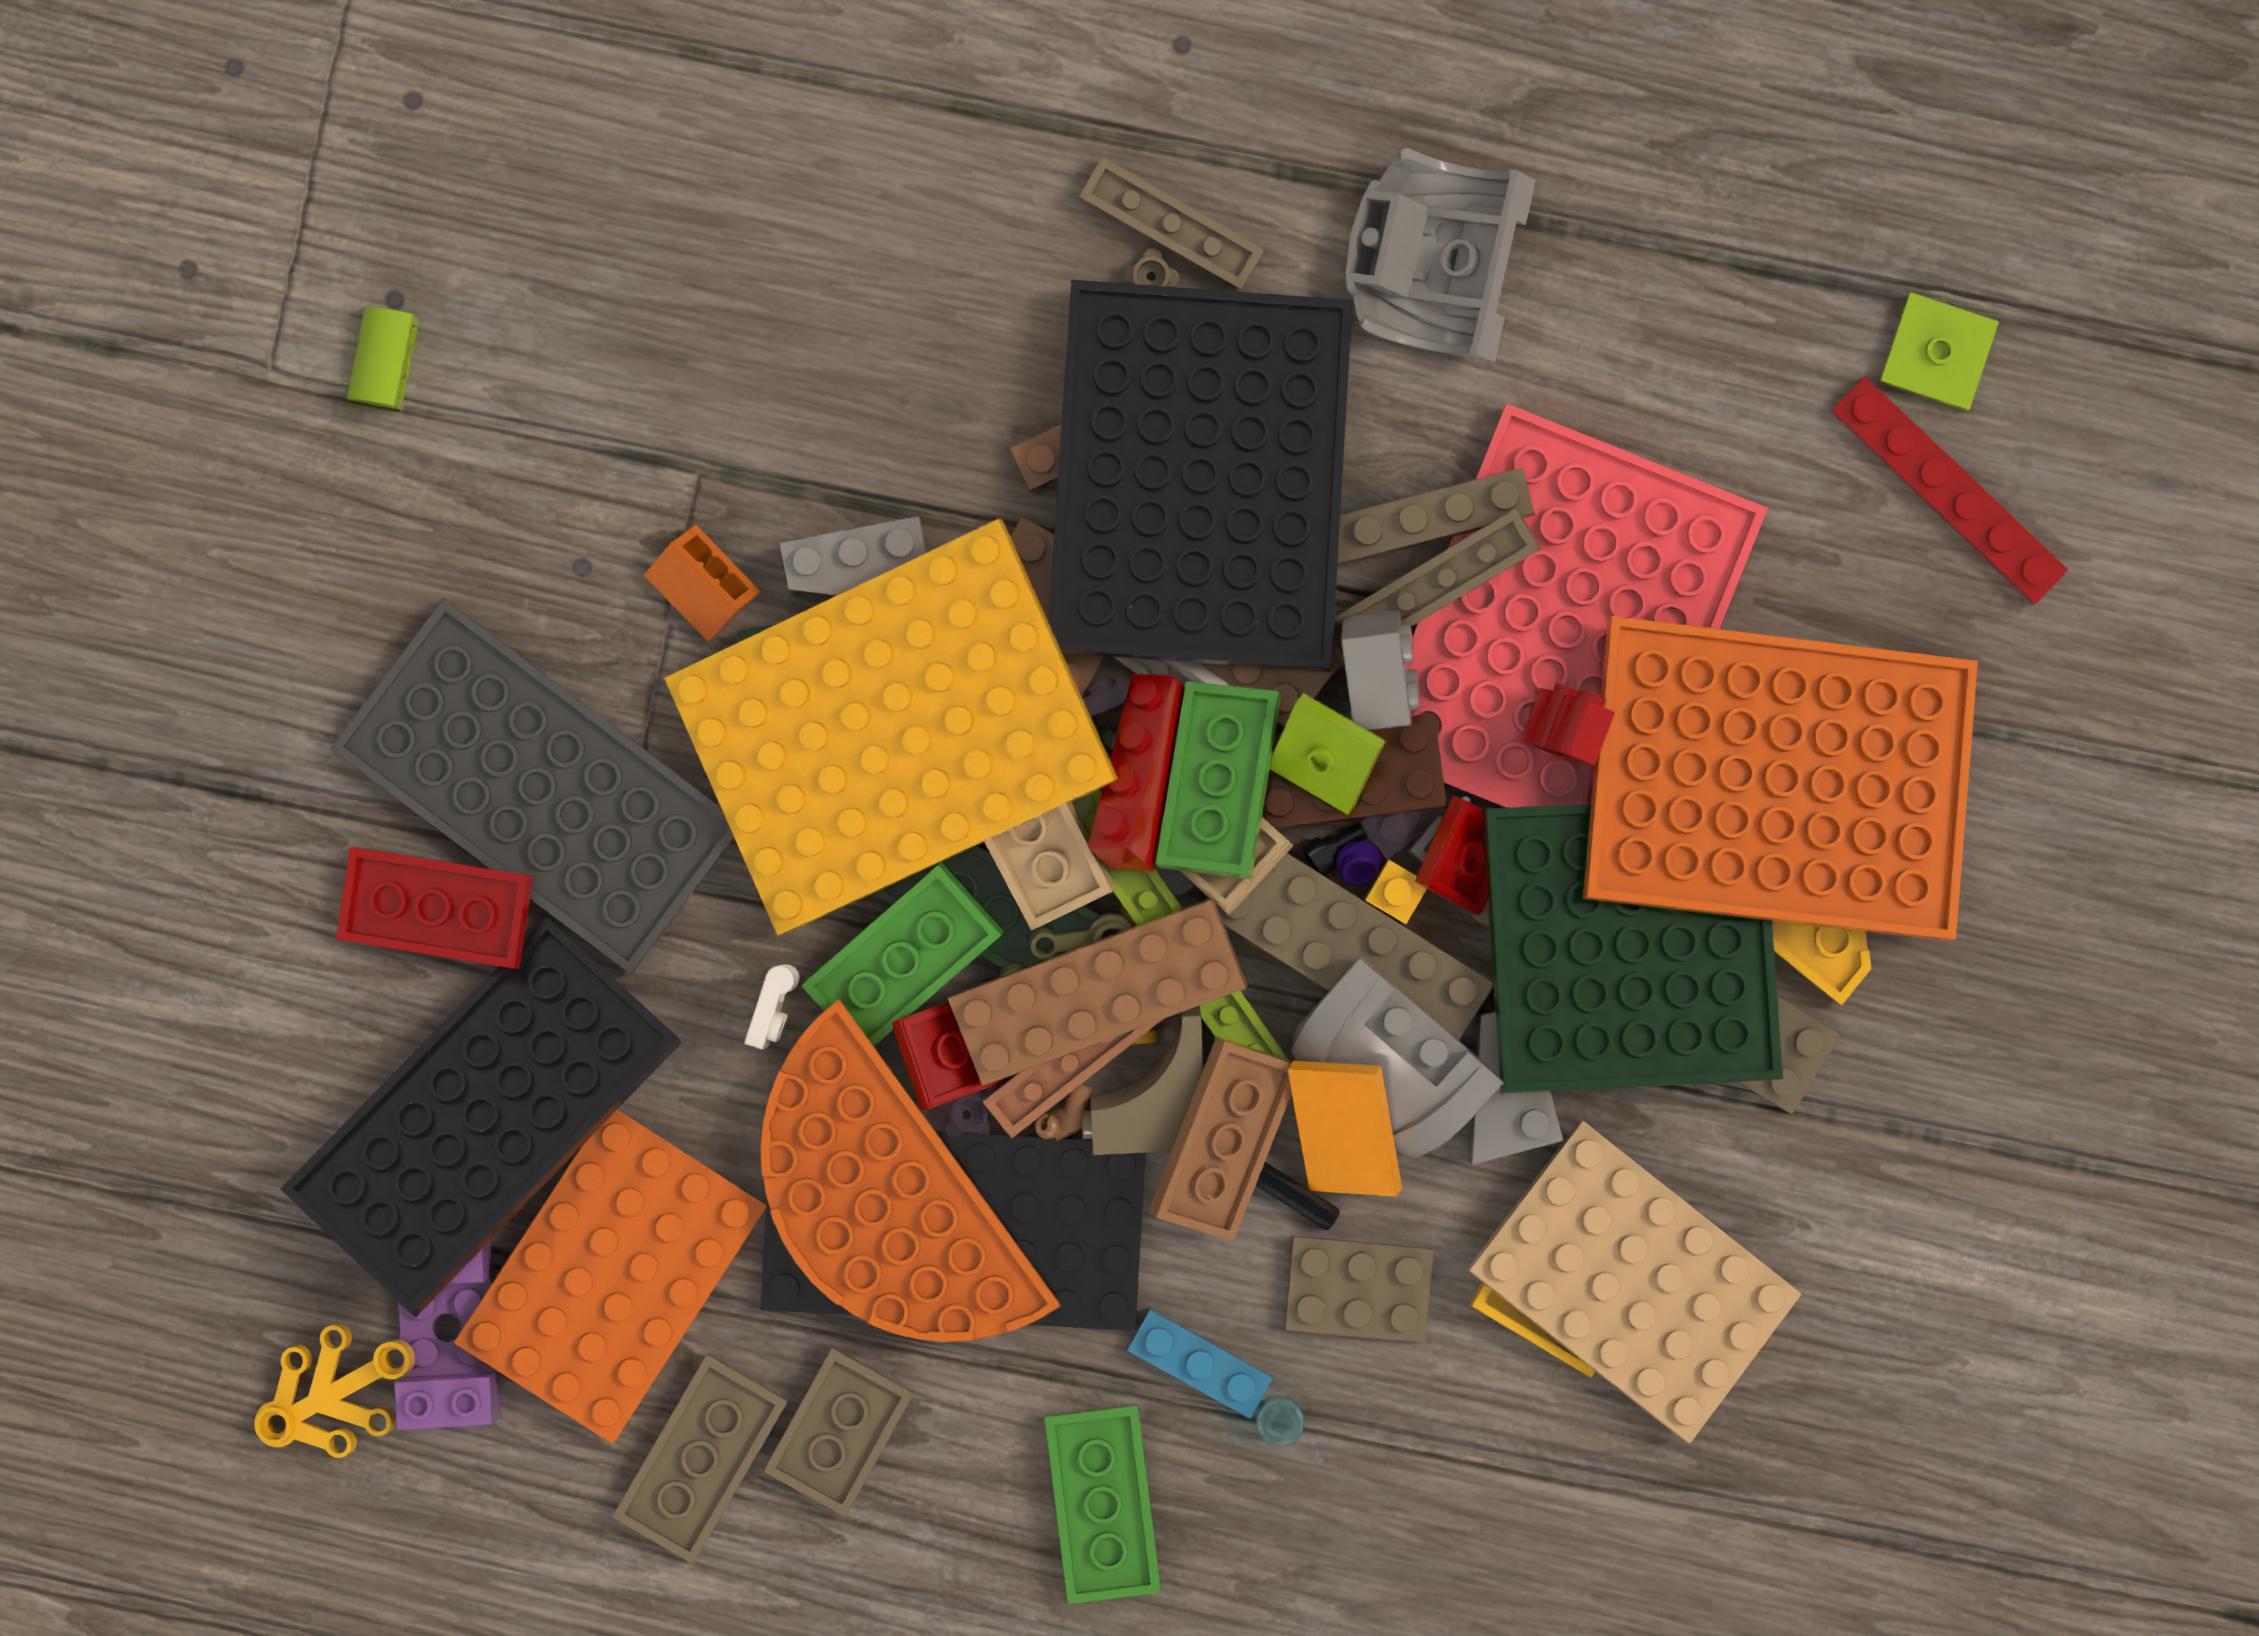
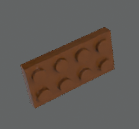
[1262,713,1447,830]

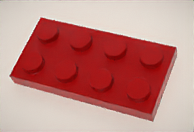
[336,847,534,969]

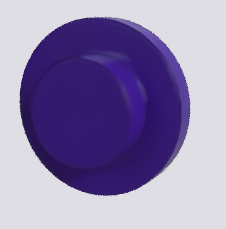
[1335,842,1383,886]

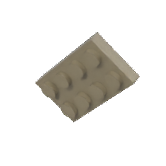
[612,1353,789,1565]

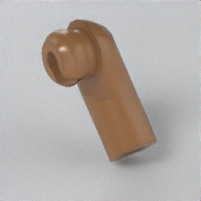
[1035,1085,1093,1141]

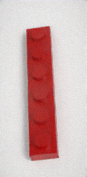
[1830,376,2068,605]

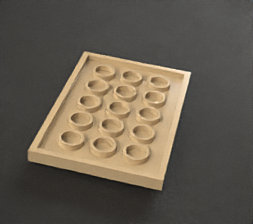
[1466,1121,1801,1444]

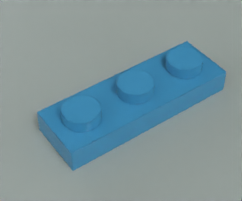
[1127,1308,1273,1419]

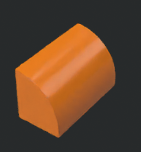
[644,524,761,642]

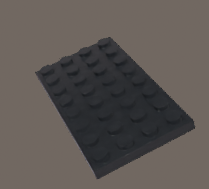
[281,917,682,1318]
[760,1130,1145,1331]

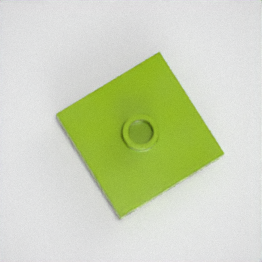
[1879,292,1999,412]
[1270,693,1385,815]

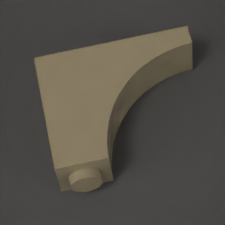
[1082,1005,1203,1155]

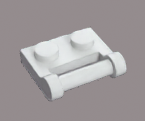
[744,964,800,1049]

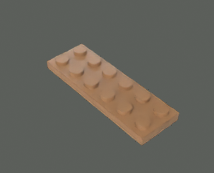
[948,897,1247,1086]

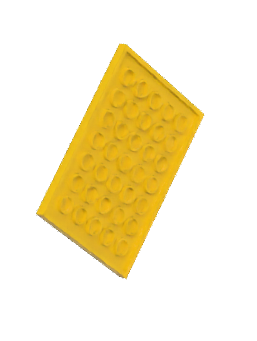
[664,519,1118,936]

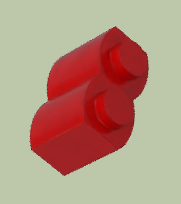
[1520,683,1615,766]

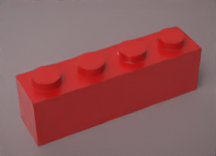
[1088,674,1185,872]

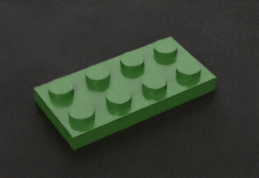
[1156,681,1281,879]
[801,862,1004,1046]
[1044,1404,1161,1604]

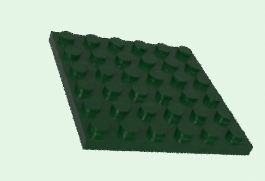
[1483,804,1783,1094]

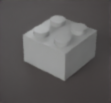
[1342,610,1420,730]

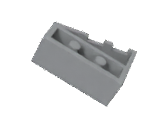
[780,516,927,598]
[1468,1010,1563,1165]

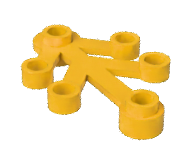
[254,1323,415,1458]

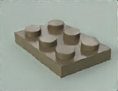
[1284,1235,1434,1343]
[763,1346,914,1517]

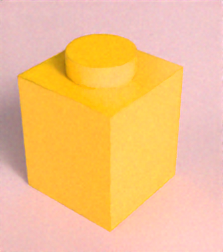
[1363,860,1426,924]

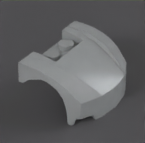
[1346,148,1536,362]
[1291,955,1504,1158]

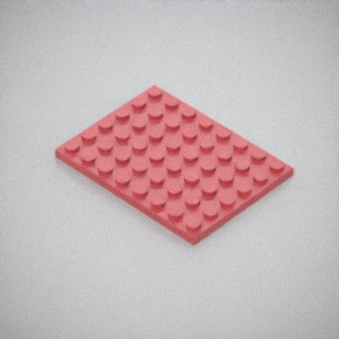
[1407,403,1768,808]

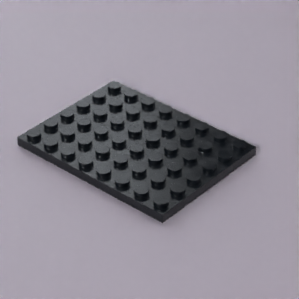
[1048,280,1353,672]

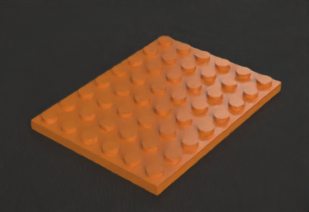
[1583,616,1978,941]

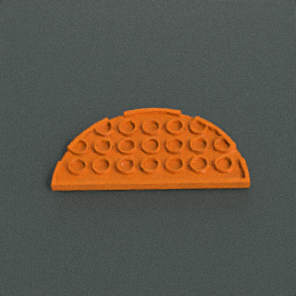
[760,999,1061,1342]

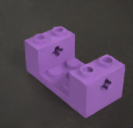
[394,1240,501,1430]

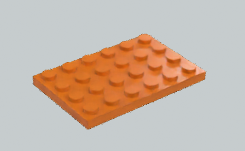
[454,1109,767,1444]

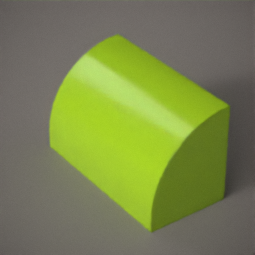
[346,307,420,410]

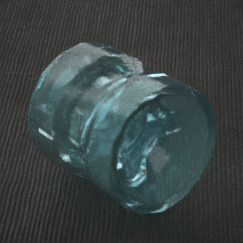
[1256,1395,1304,1447]

